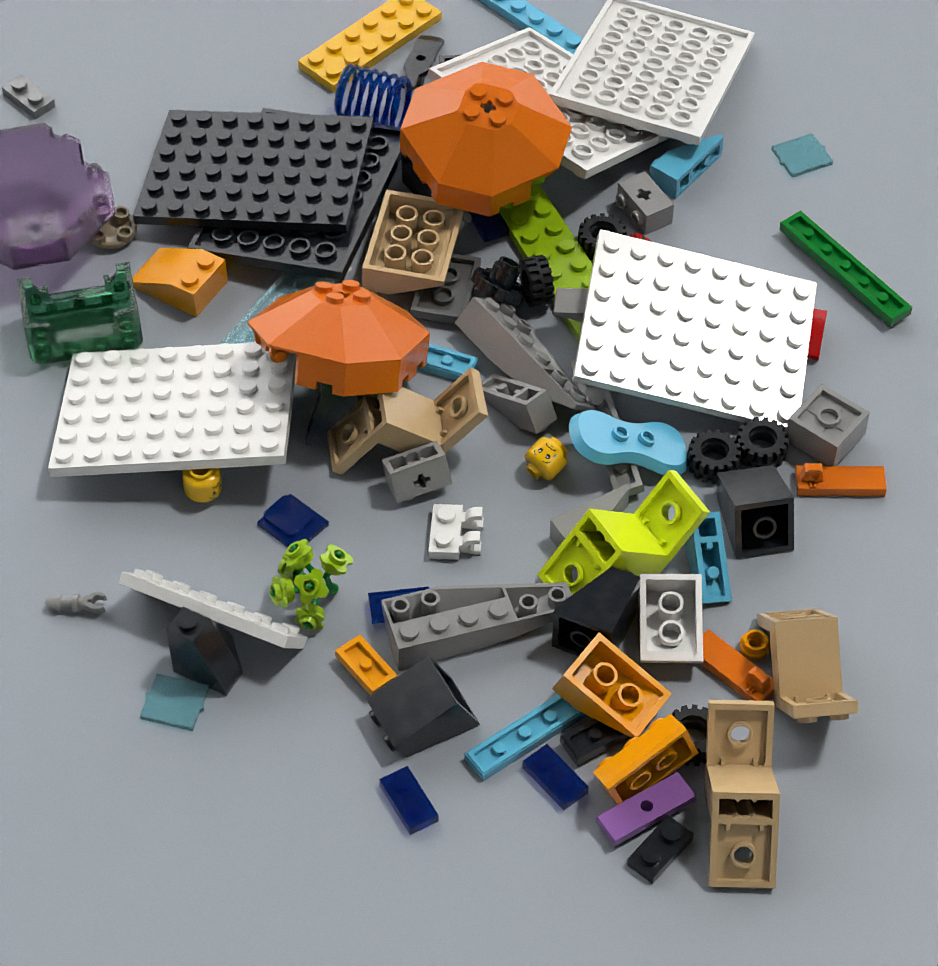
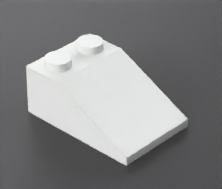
[638,574,703,663]

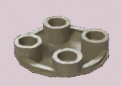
[83,206,137,249]

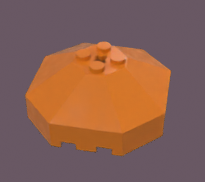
[400,62,572,217]
[247,280,430,397]

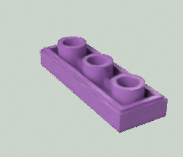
[596,772,696,846]

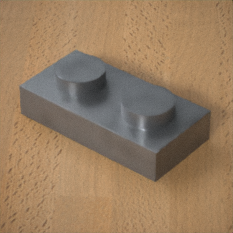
[2,74,56,119]

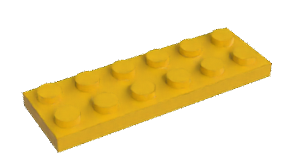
[298,0,442,93]

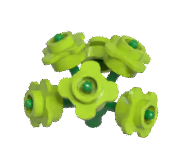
[269,539,354,630]

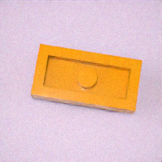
[335,634,398,696]

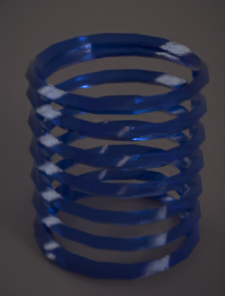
[334,63,412,127]

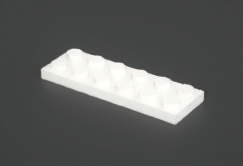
[118,569,308,649]

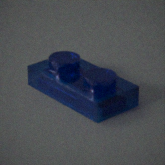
[522,744,589,811]
[379,766,439,835]

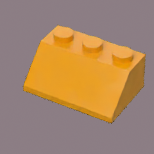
[593,714,698,805]

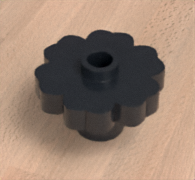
[471,256,527,305]

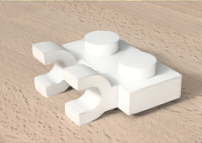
[428,504,484,560]

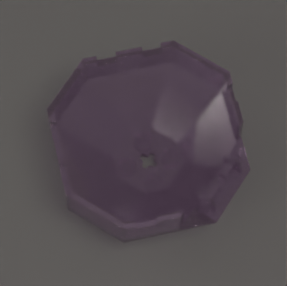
[0,123,117,270]

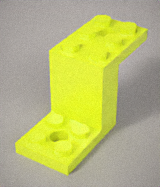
[537,470,710,595]

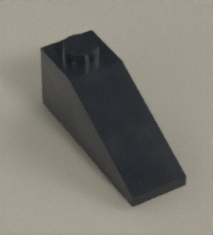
[305,383,363,446]

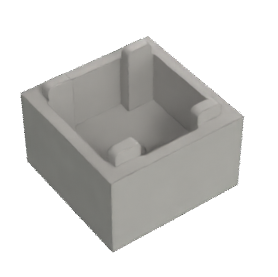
[786,384,870,466]

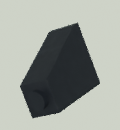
[166,606,243,696]

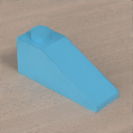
[650,134,724,199]
[684,511,732,604]

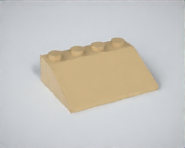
[362,189,465,295]

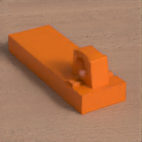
[795,463,887,497]
[699,629,774,701]

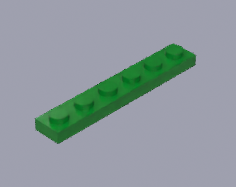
[779,210,912,327]

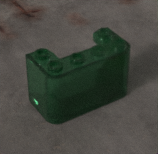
[17,262,143,365]

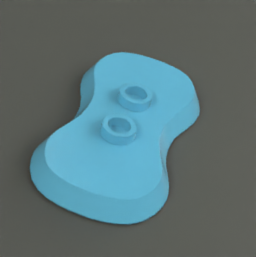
[569,410,688,475]

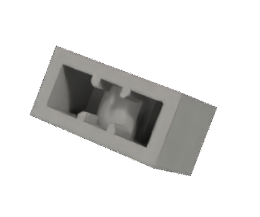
[616,171,674,235]
[382,440,452,503]

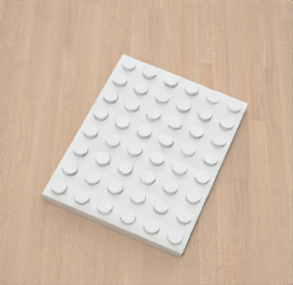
[549,0,755,146]
[427,27,670,180]
[572,229,817,431]
[48,342,297,477]

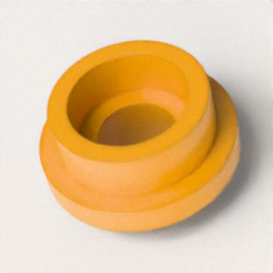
[739,629,771,660]

